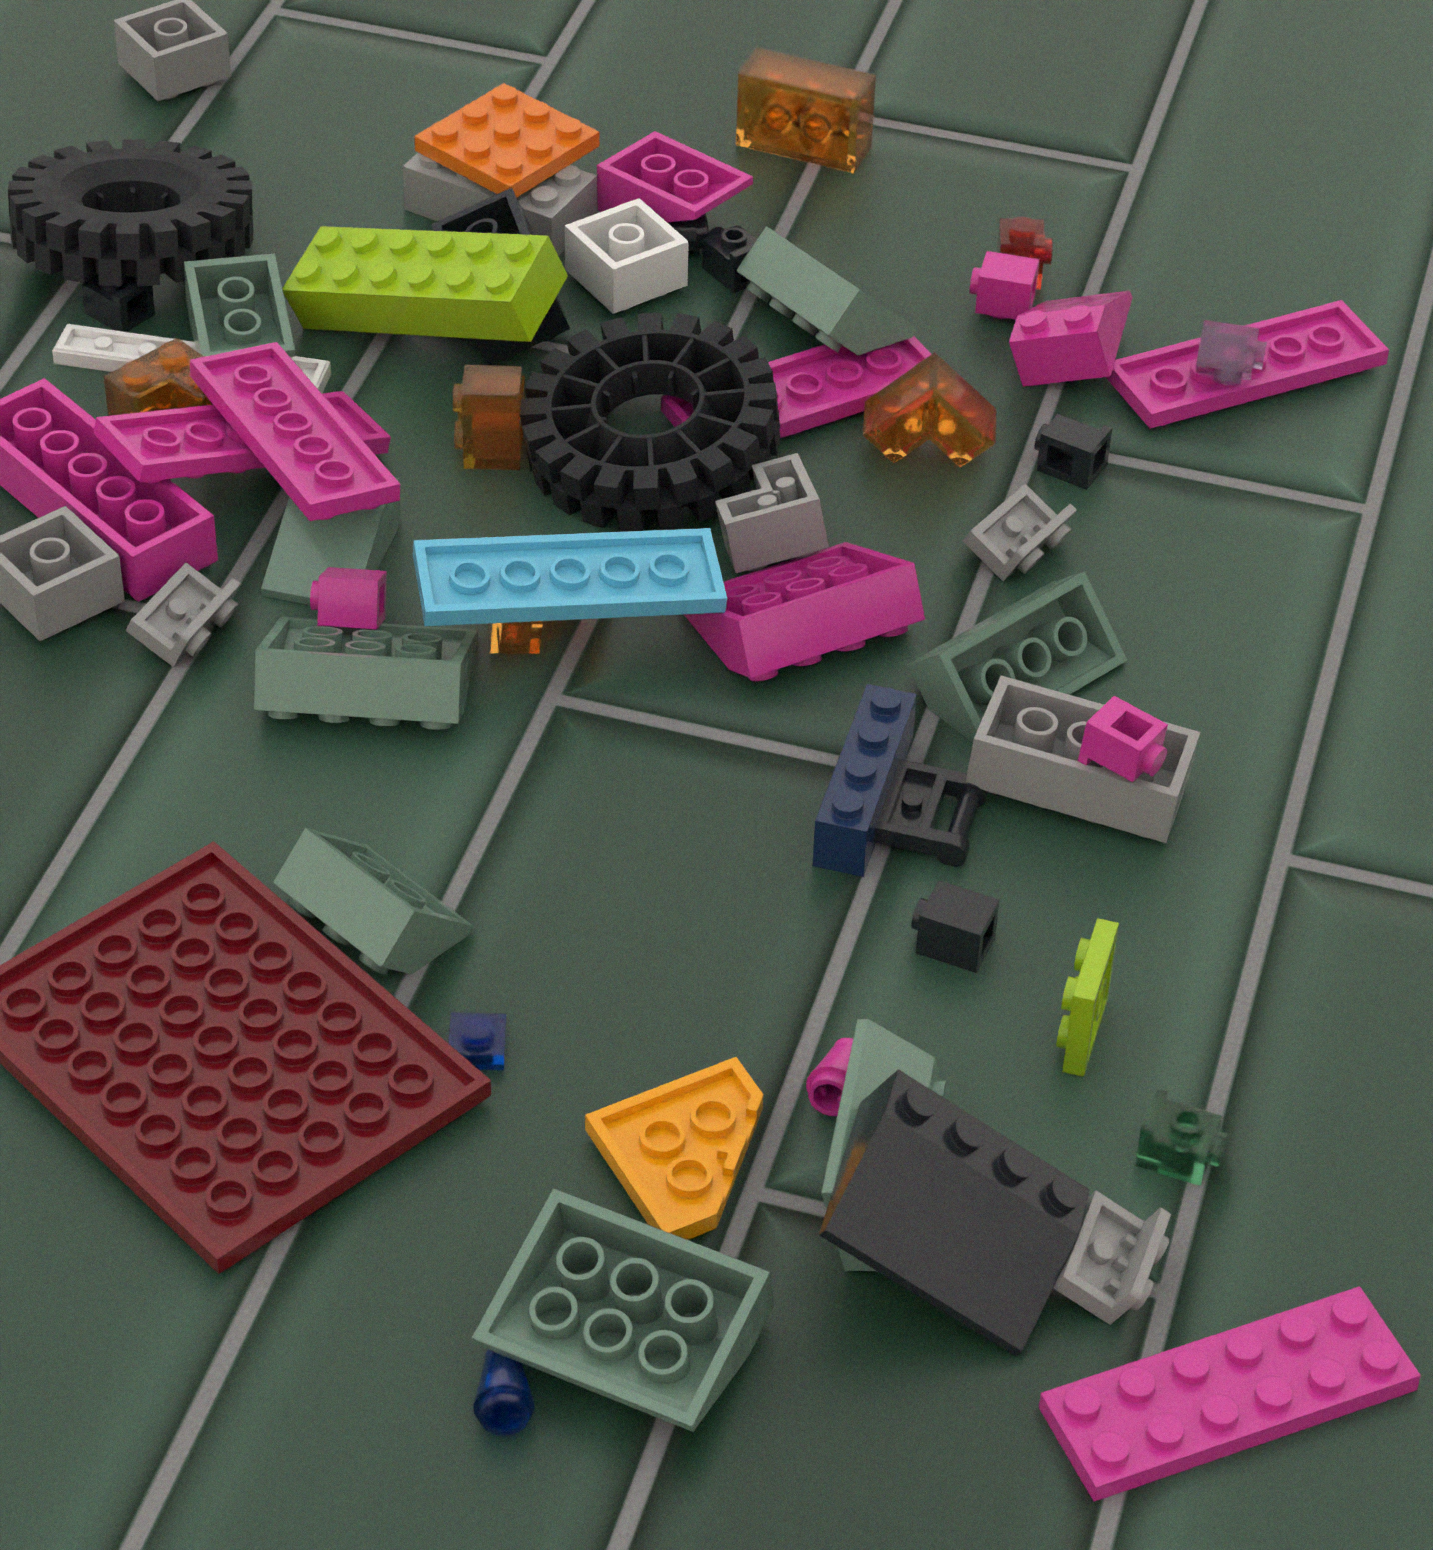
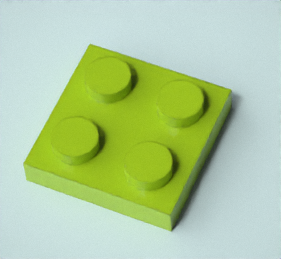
[1056,918,1119,1077]

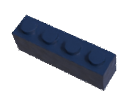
[812,684,917,877]

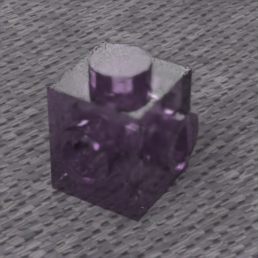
[1196,320,1267,386]

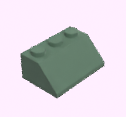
[273,827,474,975]

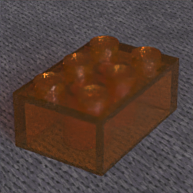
[736,47,876,173]

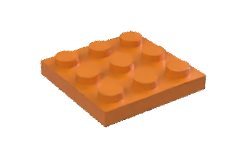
[414,83,599,197]

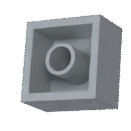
[114,0,231,101]
[0,506,125,641]

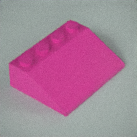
[684,542,925,681]

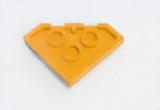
[585,1057,763,1240]

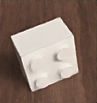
[565,198,688,314]

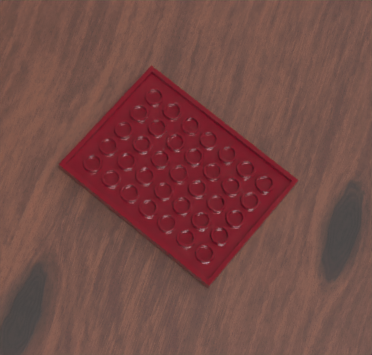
[0,841,491,1274]

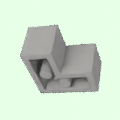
[715,453,829,573]

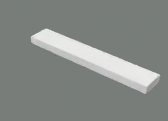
[52,324,331,393]

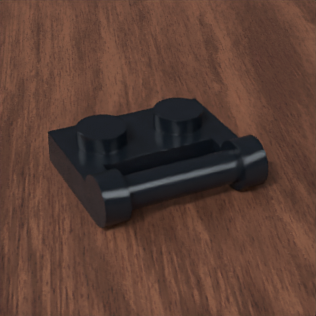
[874,759,988,867]

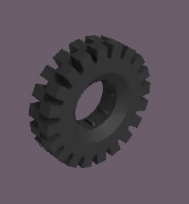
[8,139,253,287]
[520,313,780,531]

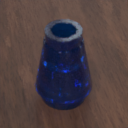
[473,1350,535,1436]

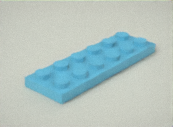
[413,528,727,626]

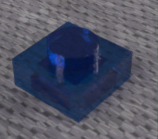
[448,1013,507,1070]

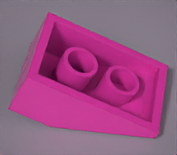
[597,131,753,222]
[1009,290,1133,386]

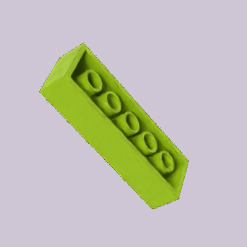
[282,226,568,342]

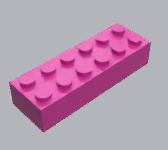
[0,378,218,602]

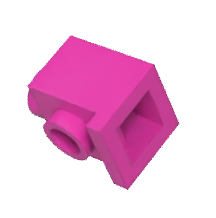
[1078,696,1168,782]

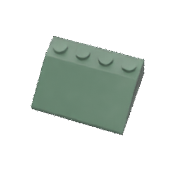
[254,617,478,730]
[472,1188,774,1432]

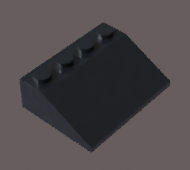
[819,1069,1090,1356]

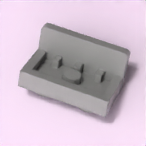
[962,484,1077,581]
[125,563,241,667]
[1053,1190,1171,1325]

